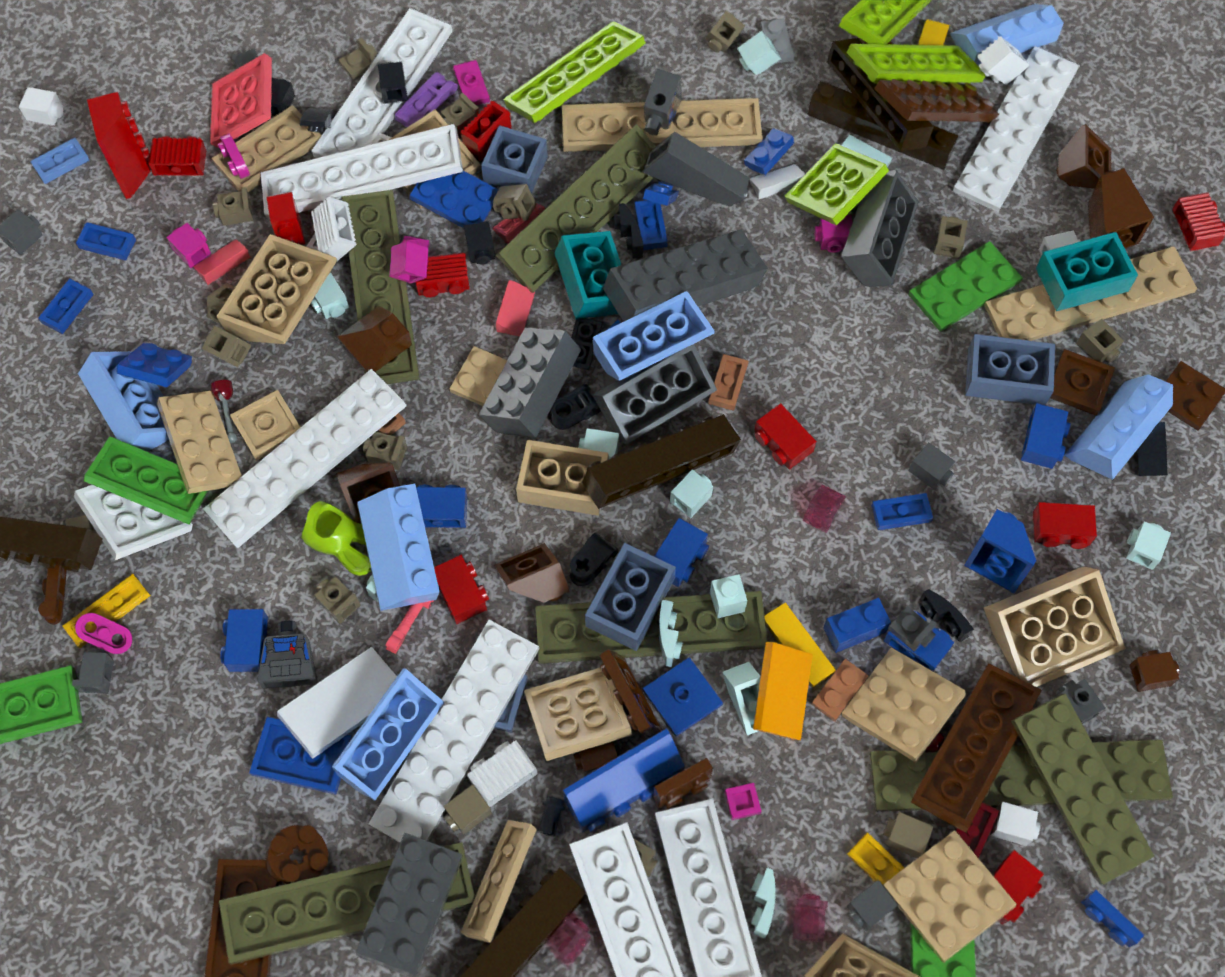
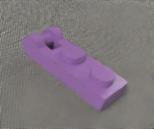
[394,72,458,127]

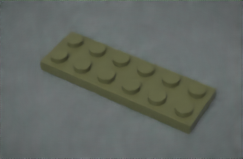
[1011,694,1155,885]

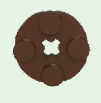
[265,825,328,884]

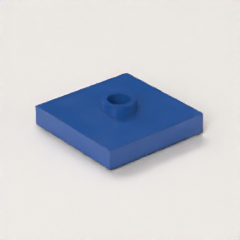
[642,657,723,737]

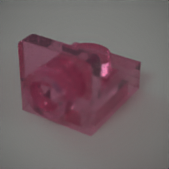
[803,484,846,533]
[792,894,828,943]
[557,917,592,969]

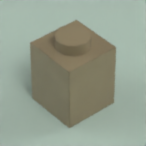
[444,784,492,835]
[883,812,934,859]

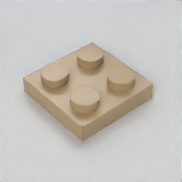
[450,346,507,406]
[230,390,301,461]

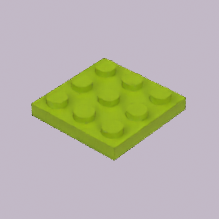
[784,143,889,226]

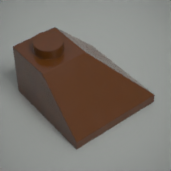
[1056,124,1111,189]
[337,306,412,372]
[336,463,400,524]
[494,543,570,603]

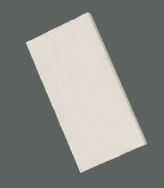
[277,647,397,759]

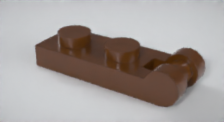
[38,565,67,625]

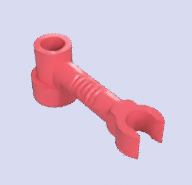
[385,600,434,654]

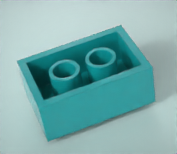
[554,231,622,319]
[1036,232,1138,312]

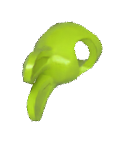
[301,501,371,576]

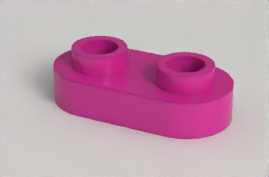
[218,133,250,179]
[75,613,132,654]

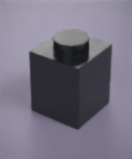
[377,61,408,104]
[271,78,295,116]
[463,221,496,265]

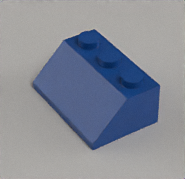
[964,509,1036,593]

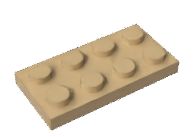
[212,105,322,192]
[157,391,242,494]

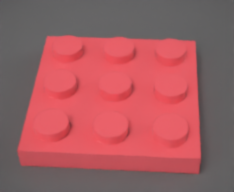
[210,53,272,148]

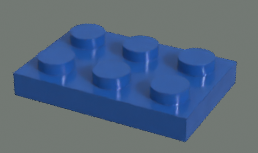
[410,171,499,228]
[249,717,352,795]

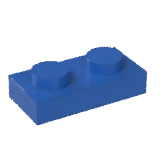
[744,128,794,175]
[643,181,679,206]
[634,200,668,250]
[76,222,136,261]
[38,278,94,334]
[871,493,933,530]
[1081,890,1144,948]

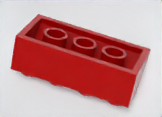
[87,92,151,199]

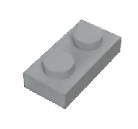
[760,18,794,64]

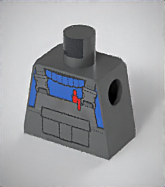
[644,69,682,136]
[258,620,318,689]

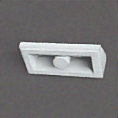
[749,164,805,200]

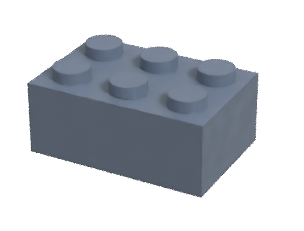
[965,334,1055,406]
[585,543,676,651]

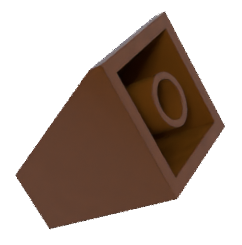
[1088,168,1154,248]

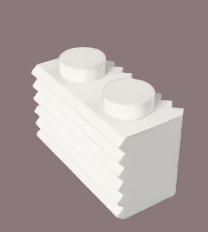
[978,37,1030,85]
[311,197,357,261]
[467,741,537,807]

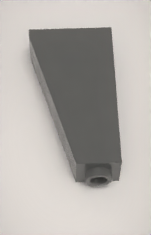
[643,132,750,206]

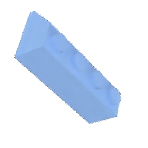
[950,4,1064,66]
[593,291,715,381]
[78,351,169,452]
[1065,374,1173,480]
[357,484,439,611]
[332,668,444,800]

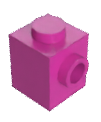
[814,215,853,253]
[166,223,211,269]
[389,240,428,283]

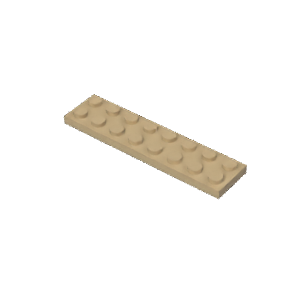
[562,98,762,152]
[984,246,1197,341]

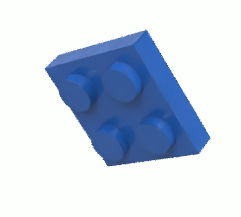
[117,343,192,387]

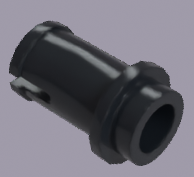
[537,796,565,837]

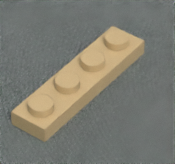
[461,820,537,942]

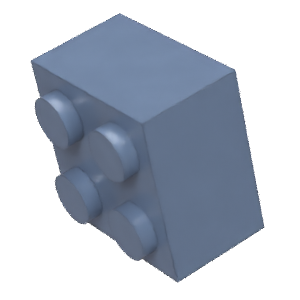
[481,126,548,194]

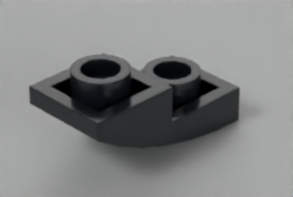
[300,108,337,133]
[614,203,643,259]
[571,318,602,370]
[1137,422,1168,476]
[919,589,974,642]

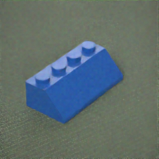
[563,729,685,833]

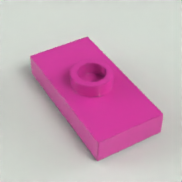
[453,60,490,106]

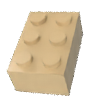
[516,440,609,516]

